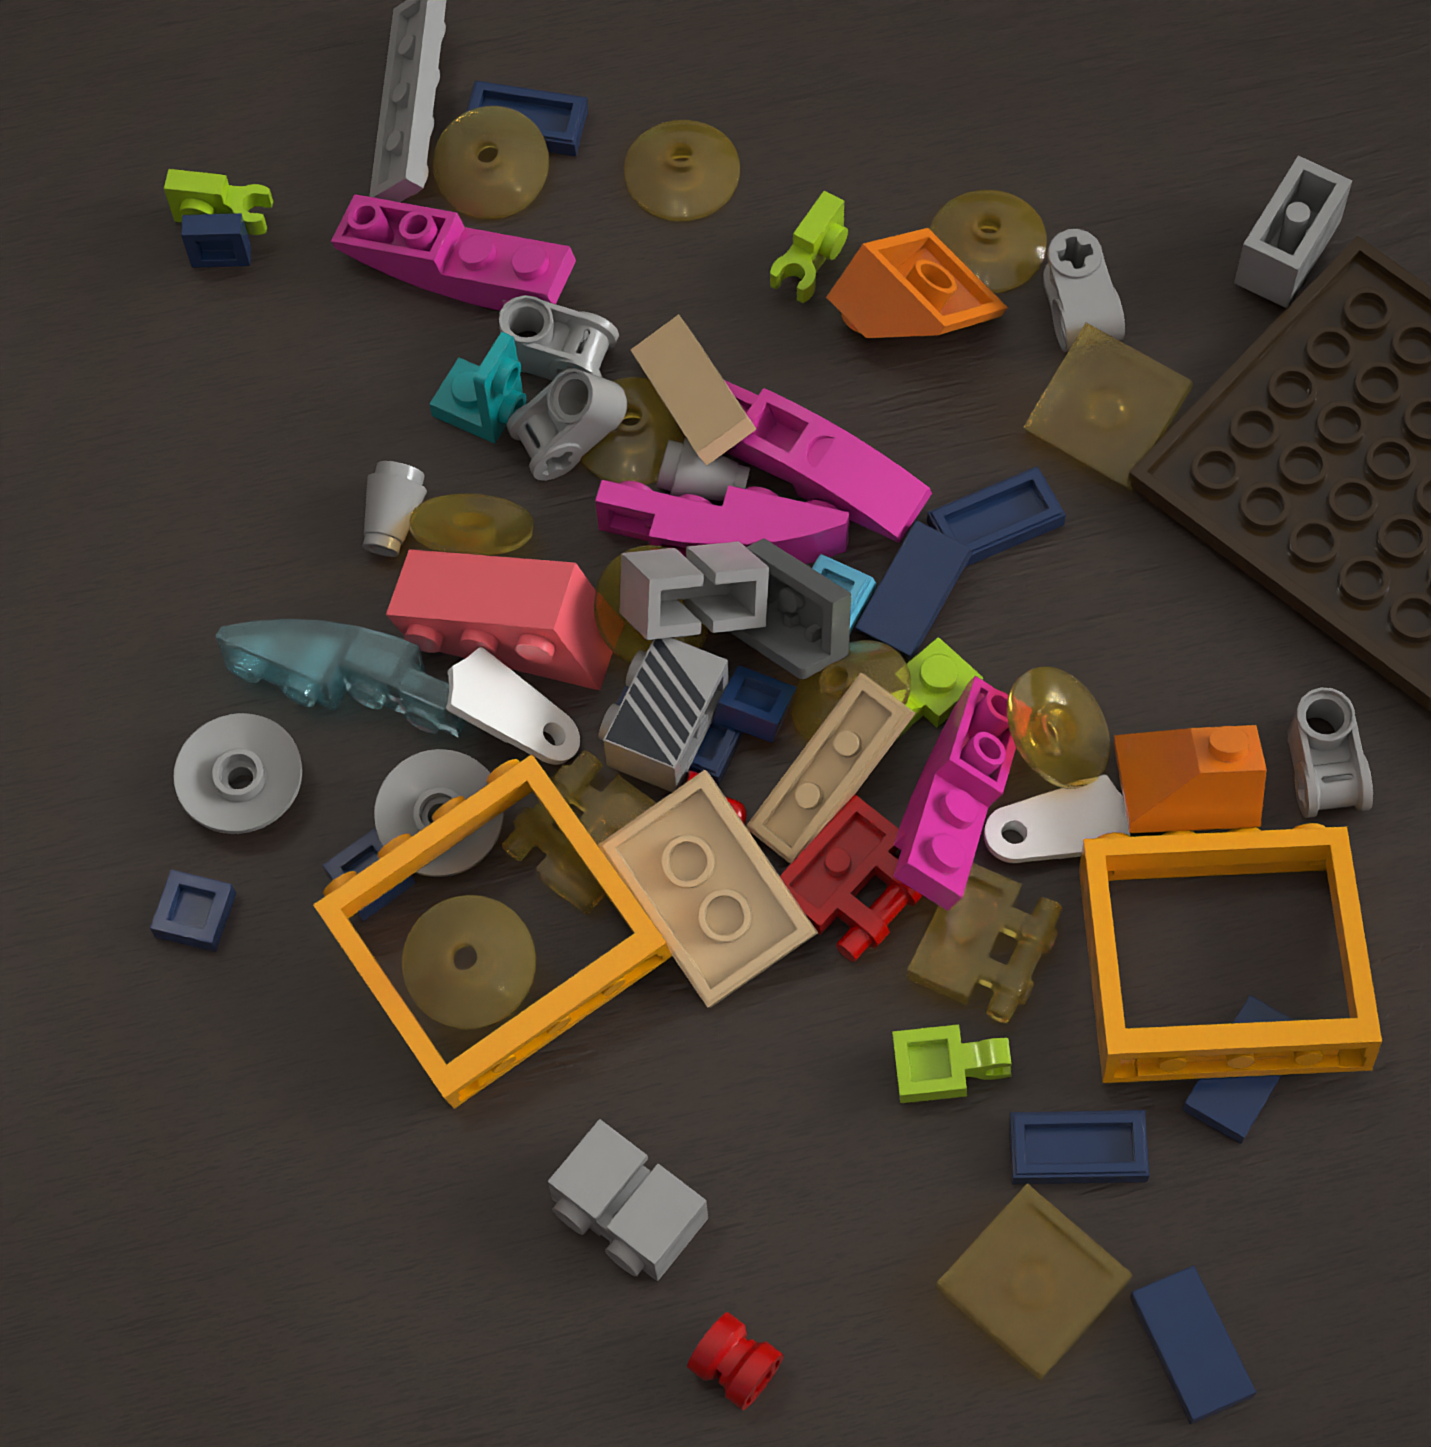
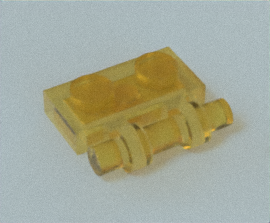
[501,750,656,915]
[907,863,1063,1023]

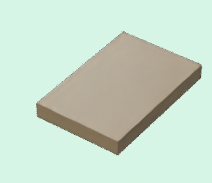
[598,770,818,1008]

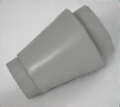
[656,438,750,501]
[362,461,427,557]

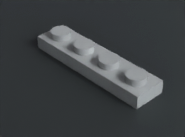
[369,0,446,202]

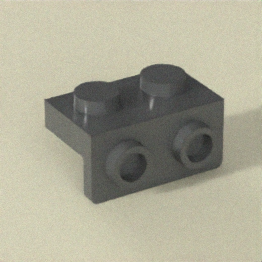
[728,538,851,679]

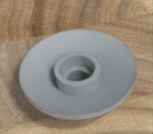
[173,713,303,834]
[374,749,504,877]

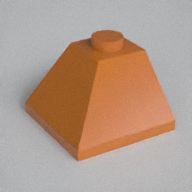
[826,228,1008,338]
[1113,725,1267,833]

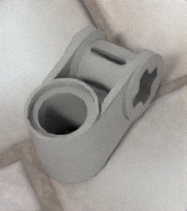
[1043,229,1125,352]
[499,295,619,381]
[507,368,627,481]
[1288,687,1373,819]

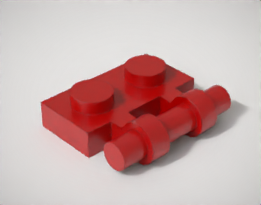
[780,795,923,962]

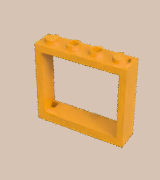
[313,754,672,1109]
[1079,823,1382,1083]

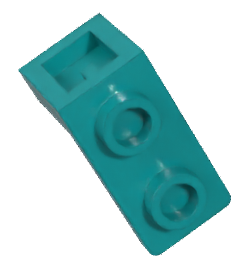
[429,332,526,444]

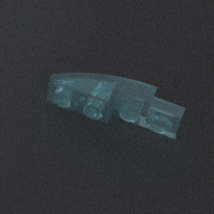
[215,619,467,737]

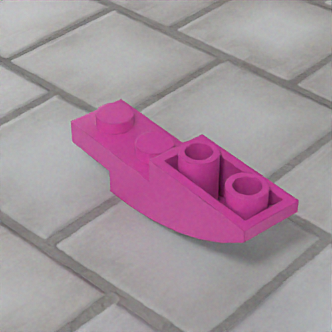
[331,194,576,311]
[724,380,932,543]
[595,480,849,564]
[893,676,1027,911]

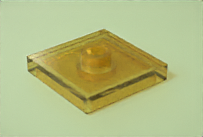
[1023,322,1194,490]
[936,1183,1133,1381]

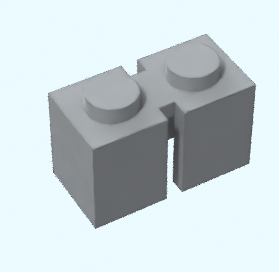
[619,541,769,640]
[548,1119,708,1281]

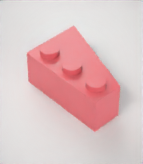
[386,549,621,691]

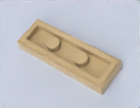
[630,314,756,466]
[745,673,916,864]

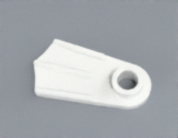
[446,647,580,765]
[984,775,1130,863]

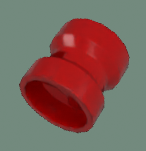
[687,1312,784,1411]

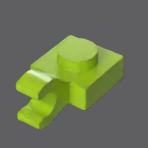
[163,169,273,235]
[770,191,848,303]
[892,637,983,741]
[892,1024,1012,1103]

